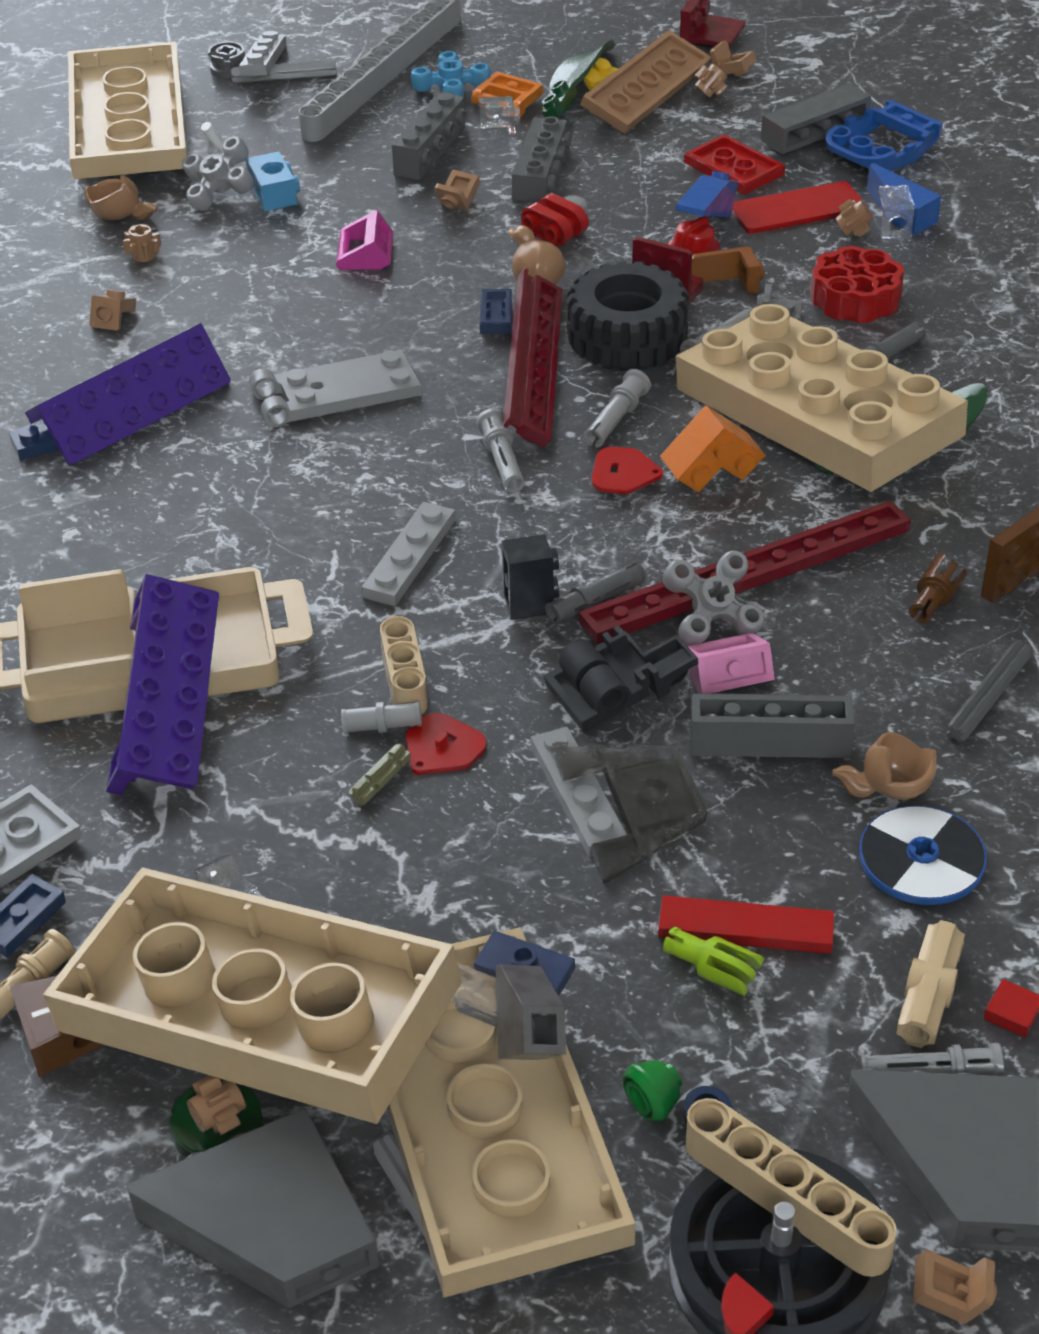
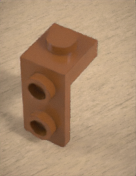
[692,246,764,294]

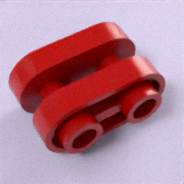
[521,193,589,246]

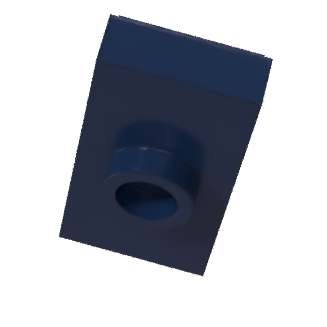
[480,289,512,334]
[473,930,576,996]

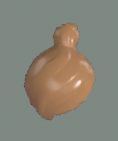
[84,175,158,221]
[508,225,566,284]
[832,732,937,800]

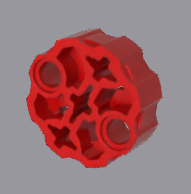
[810,246,904,323]

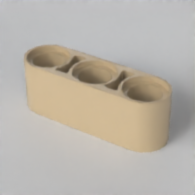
[380,616,427,714]

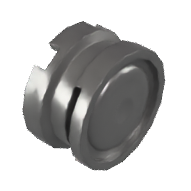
[208,41,245,78]

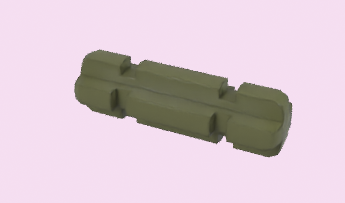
[349,744,411,806]

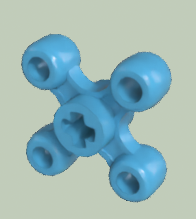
[411,51,491,97]

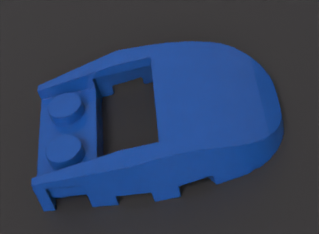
[826,100,943,171]

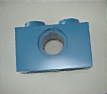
[246,151,300,211]

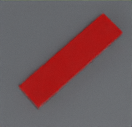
[658,895,834,954]

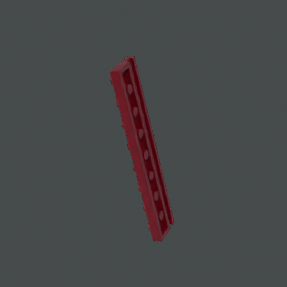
[503,268,562,448]

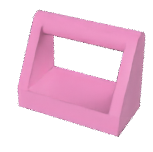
[688,633,775,694]

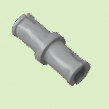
[341,701,422,734]

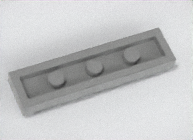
[239,31,287,76]
[361,502,456,607]
[531,727,627,857]

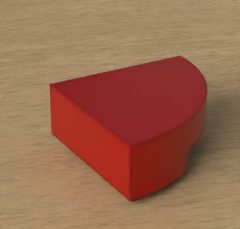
[721,1273,774,1334]

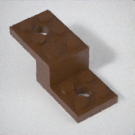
[981,507,1039,603]

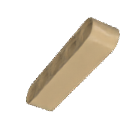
[686,1098,897,1277]

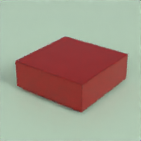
[983,979,1039,1038]

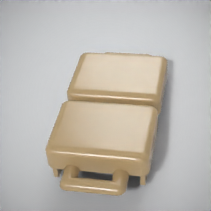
[0,567,313,723]

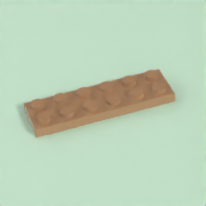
[580,30,711,134]

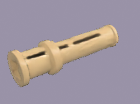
[0,929,76,1020]

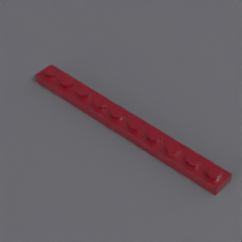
[579,500,911,645]

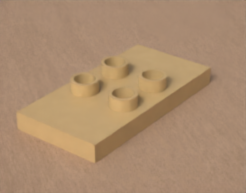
[68,41,187,179]
[387,927,636,1298]

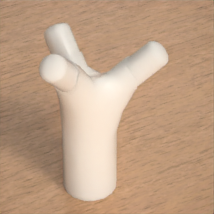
[201,122,225,155]

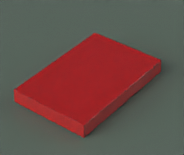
[684,134,785,195]

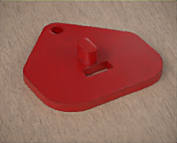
[591,447,663,494]
[406,713,486,775]

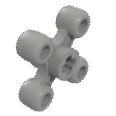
[182,136,254,211]
[663,551,765,646]

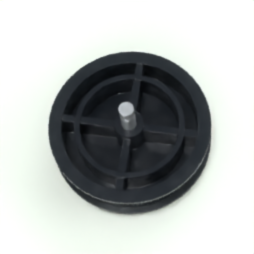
[669,1149,893,1334]

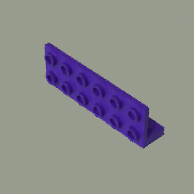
[25,323,231,466]
[106,574,219,795]

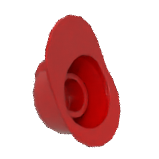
[667,216,720,254]

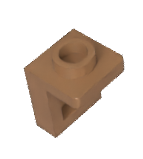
[710,41,757,76]
[435,169,481,211]
[89,289,136,331]
[913,1249,997,1324]

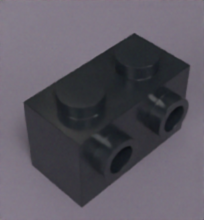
[501,534,559,620]

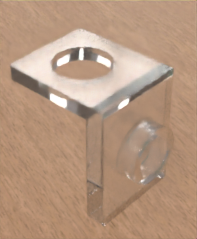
[878,185,915,239]

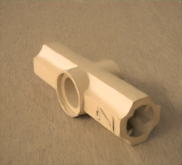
[896,920,965,1048]

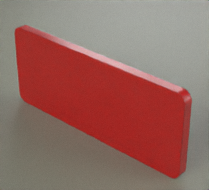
[732,181,863,234]

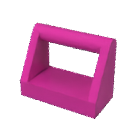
[336,210,393,270]

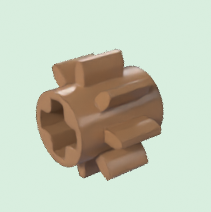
[694,63,728,99]
[836,199,874,237]
[122,224,161,262]
[187,1075,246,1135]

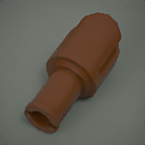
[909,553,967,623]

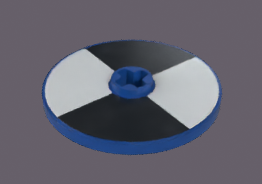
[859,806,987,905]

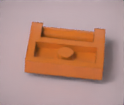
[471,72,543,117]

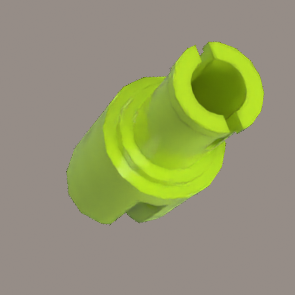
[663,927,764,997]

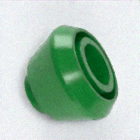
[622,1060,682,1122]

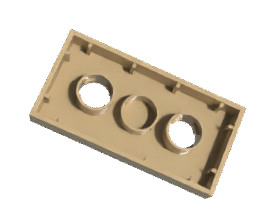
[676,304,968,492]
[43,867,462,1124]

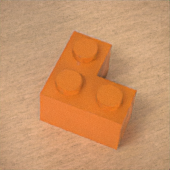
[660,405,766,493]

